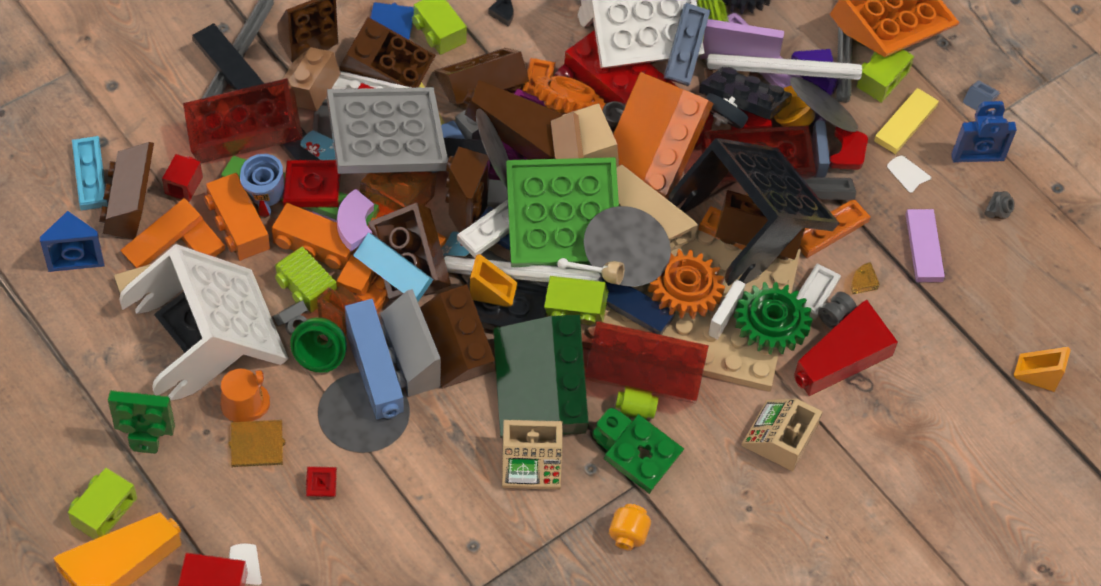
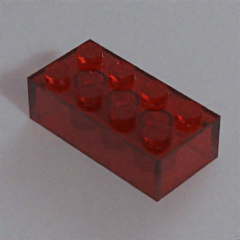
[183,78,303,163]
[585,321,709,404]

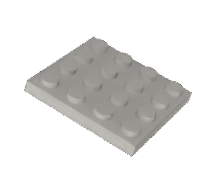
[327,87,448,174]

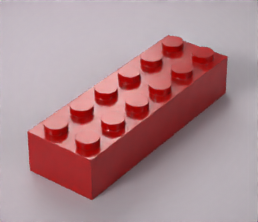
[564,30,714,148]

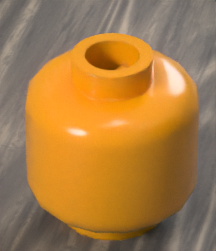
[609,504,651,550]

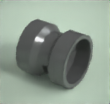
[603,101,626,134]
[818,291,857,329]

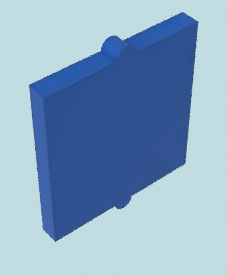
[371,2,414,40]

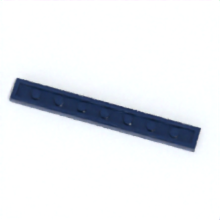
[478,206,676,337]

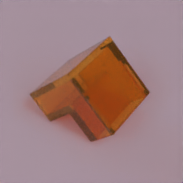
[317,285,363,336]

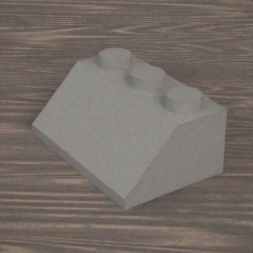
[380,289,441,397]

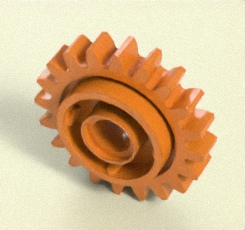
[533,76,606,114]
[648,249,725,319]

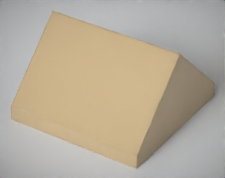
[563,103,619,167]

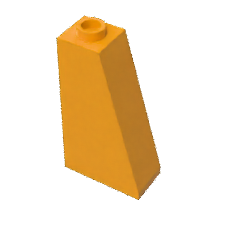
[53,512,182,586]

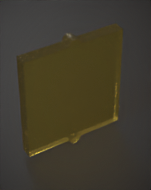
[228,420,286,467]

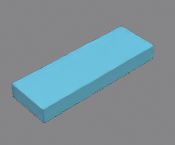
[72,136,108,211]
[353,232,434,302]

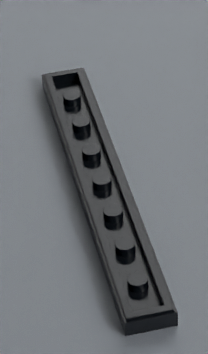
[192,23,320,160]

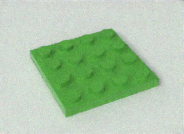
[506,157,619,267]

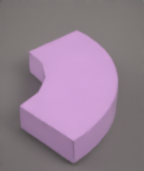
[337,189,374,251]

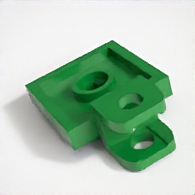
[108,390,175,454]
[592,408,684,494]

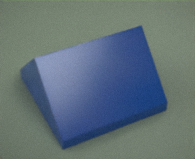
[40,211,105,272]

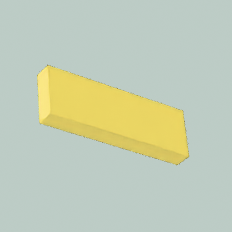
[874,88,939,155]

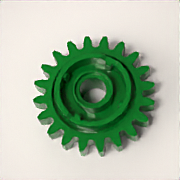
[734,282,813,354]

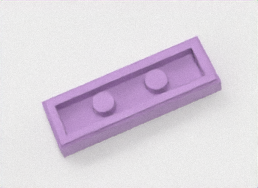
[906,209,945,282]

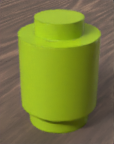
[615,387,658,419]

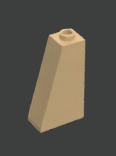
[616,165,698,251]

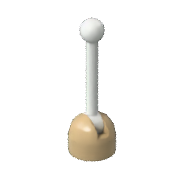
[557,258,625,285]

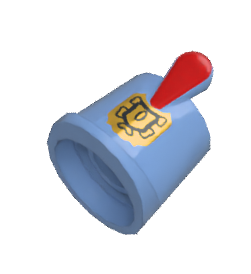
[240,154,284,217]

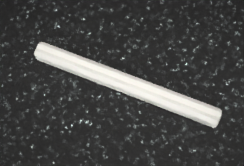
[707,54,862,80]
[444,256,602,282]

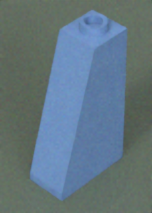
[345,299,404,420]

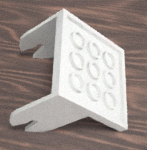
[578,0,705,69]
[119,244,289,401]

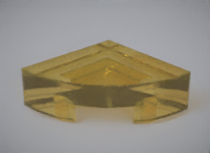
[851,262,880,295]

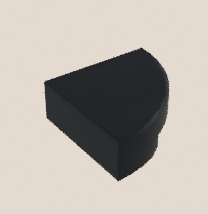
[488,0,514,27]

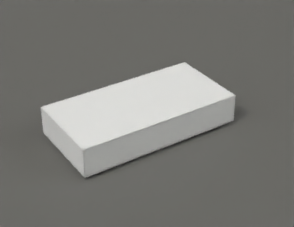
[797,263,841,320]
[709,280,746,340]

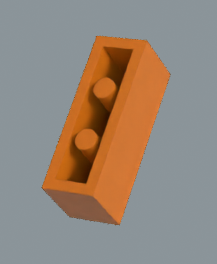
[204,173,270,261]
[272,203,354,270]

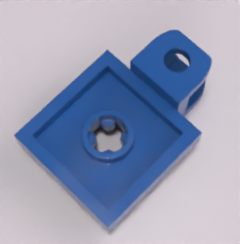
[952,101,1017,162]

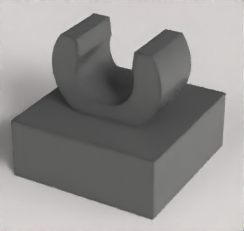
[272,300,308,335]

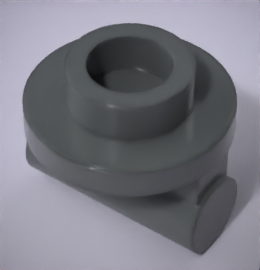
[984,191,1015,218]

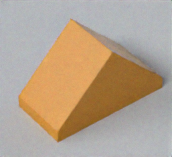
[470,254,517,307]
[1013,347,1071,392]

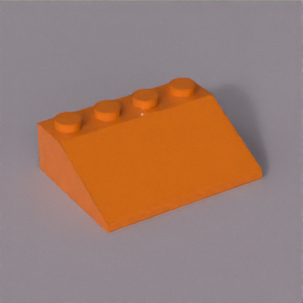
[830,0,960,57]
[613,72,714,200]

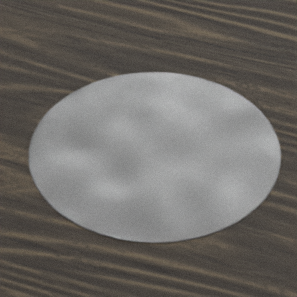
[790,77,858,132]
[476,109,509,187]
[584,206,671,287]
[318,372,410,453]

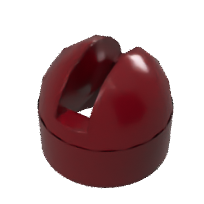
[554,64,575,79]

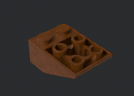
[277,0,338,62]
[339,17,436,88]

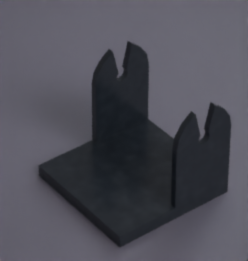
[668,138,840,286]

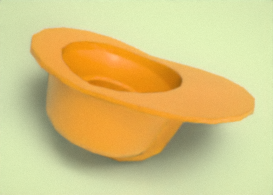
[774,85,815,134]

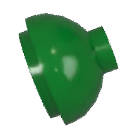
[290,317,347,373]

